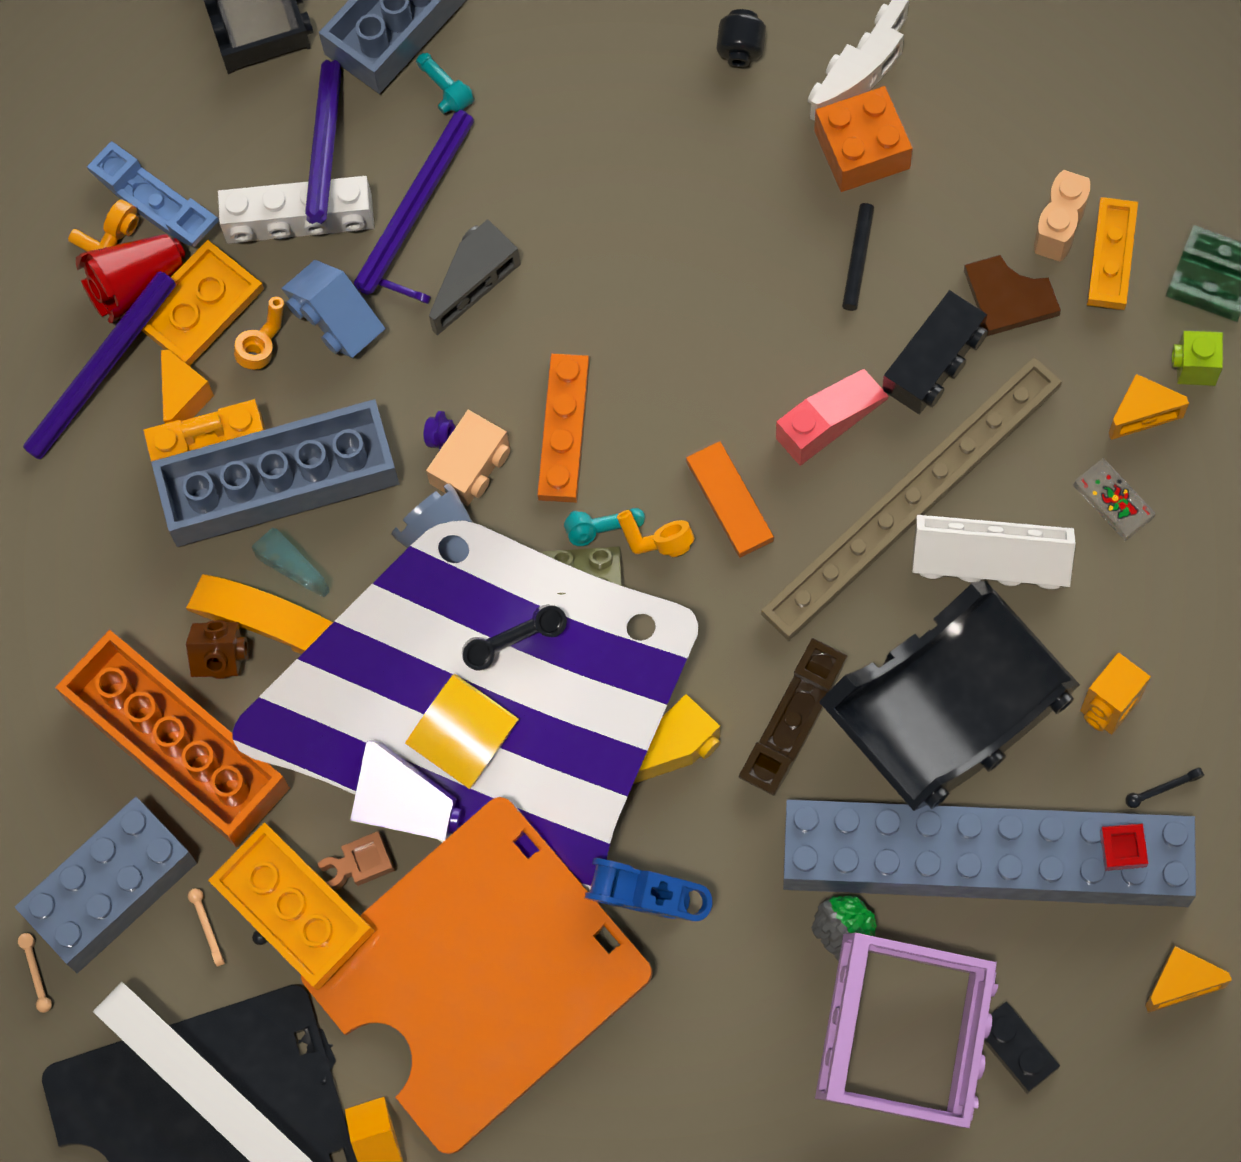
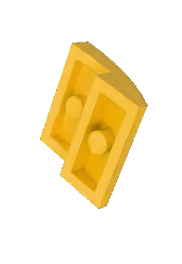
[405,673,519,789]

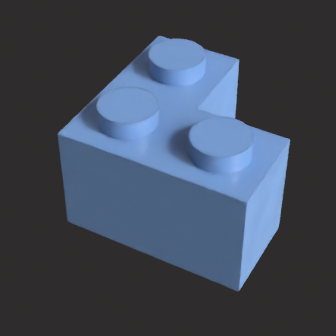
[281,260,386,358]

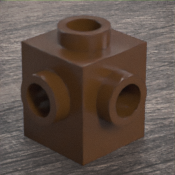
[186,620,248,679]

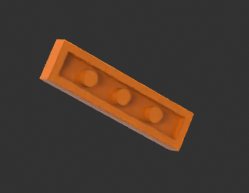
[538,353,589,503]

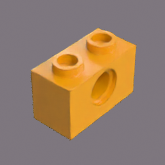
[1080,652,1151,735]

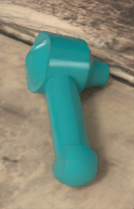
[416,53,474,114]
[564,508,645,546]

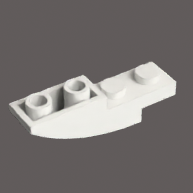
[808,0,909,121]

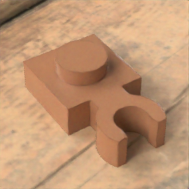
[318,831,395,890]

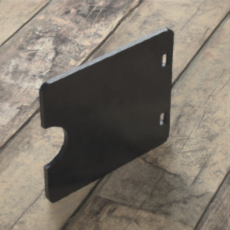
[42,985,358,1162]

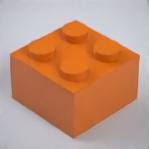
[814,86,913,192]

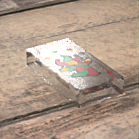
[1073,458,1156,541]

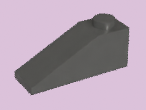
[429,219,521,336]

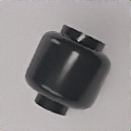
[716,9,766,67]

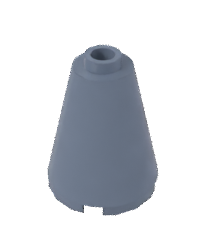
[391,484,473,563]

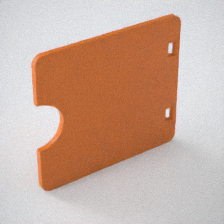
[301,797,652,1154]

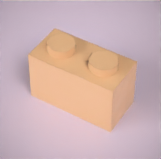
[426,409,510,506]

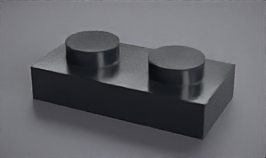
[984,1001,1060,1094]

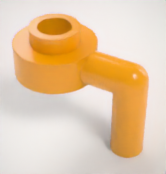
[68,199,139,251]
[234,297,284,370]
[617,510,695,557]

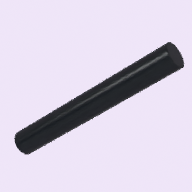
[842,203,874,311]

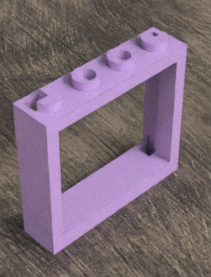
[815,933,998,1128]

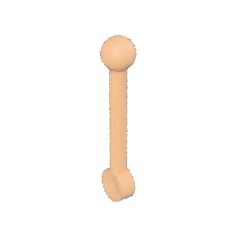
[188,888,225,967]
[18,933,52,1013]

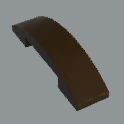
[738,638,847,796]

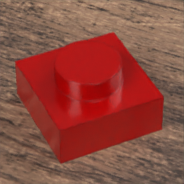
[1100,823,1149,871]

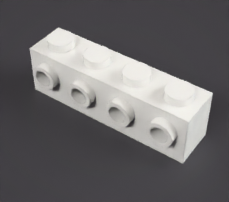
[218,176,374,244]
[912,515,1076,589]

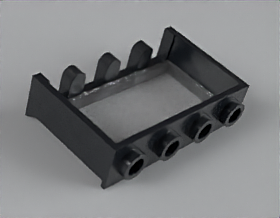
[204,0,314,74]

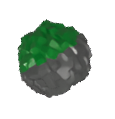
[811,896,877,961]

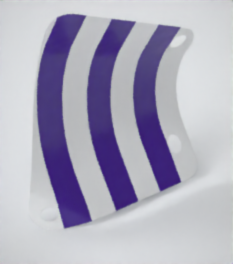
[232,521,698,892]

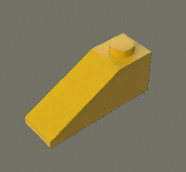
[633,694,720,784]

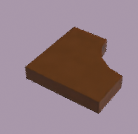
[964,255,1061,336]

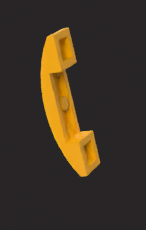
[186,574,333,654]

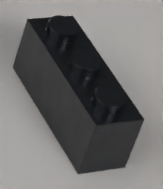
[882,290,988,415]

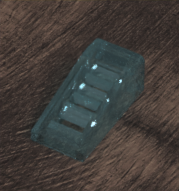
[252,528,330,597]

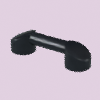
[462,604,567,671]

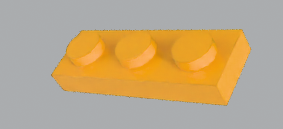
[1087,197,1138,310]

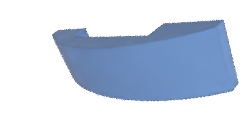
[87,141,219,247]

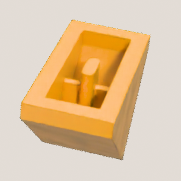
[161,350,214,423]
[1109,374,1189,440]
[1145,946,1232,1013]
[345,1097,403,1162]

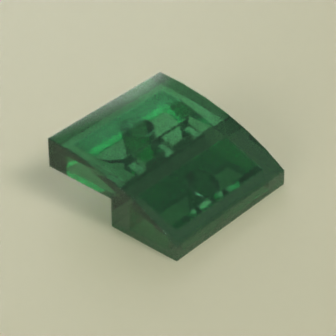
[1166,225,1241,322]

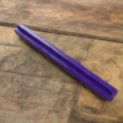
[305,59,342,224]
[354,110,474,295]
[23,271,176,459]

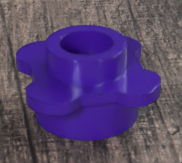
[423,411,455,451]

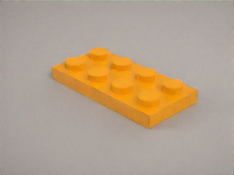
[208,822,375,990]

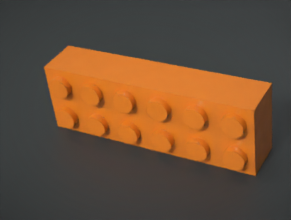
[55,629,290,848]

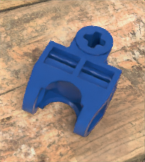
[584,858,712,921]

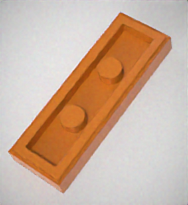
[686,441,774,558]

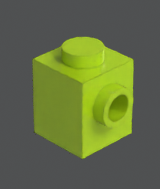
[1172,331,1223,386]

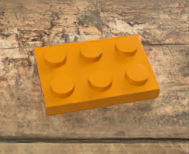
[141,240,264,366]

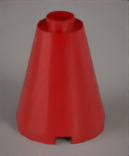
[76,234,185,323]

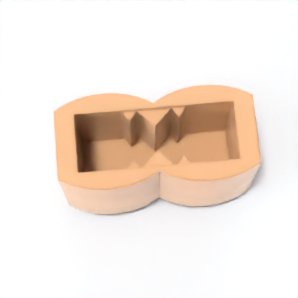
[1034,170,1090,262]

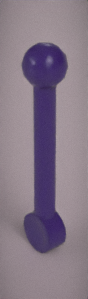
[359,272,431,304]

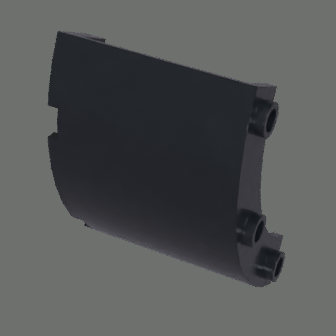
[819,580,1080,811]

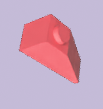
[776,369,889,466]

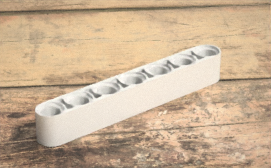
[93,981,312,1162]

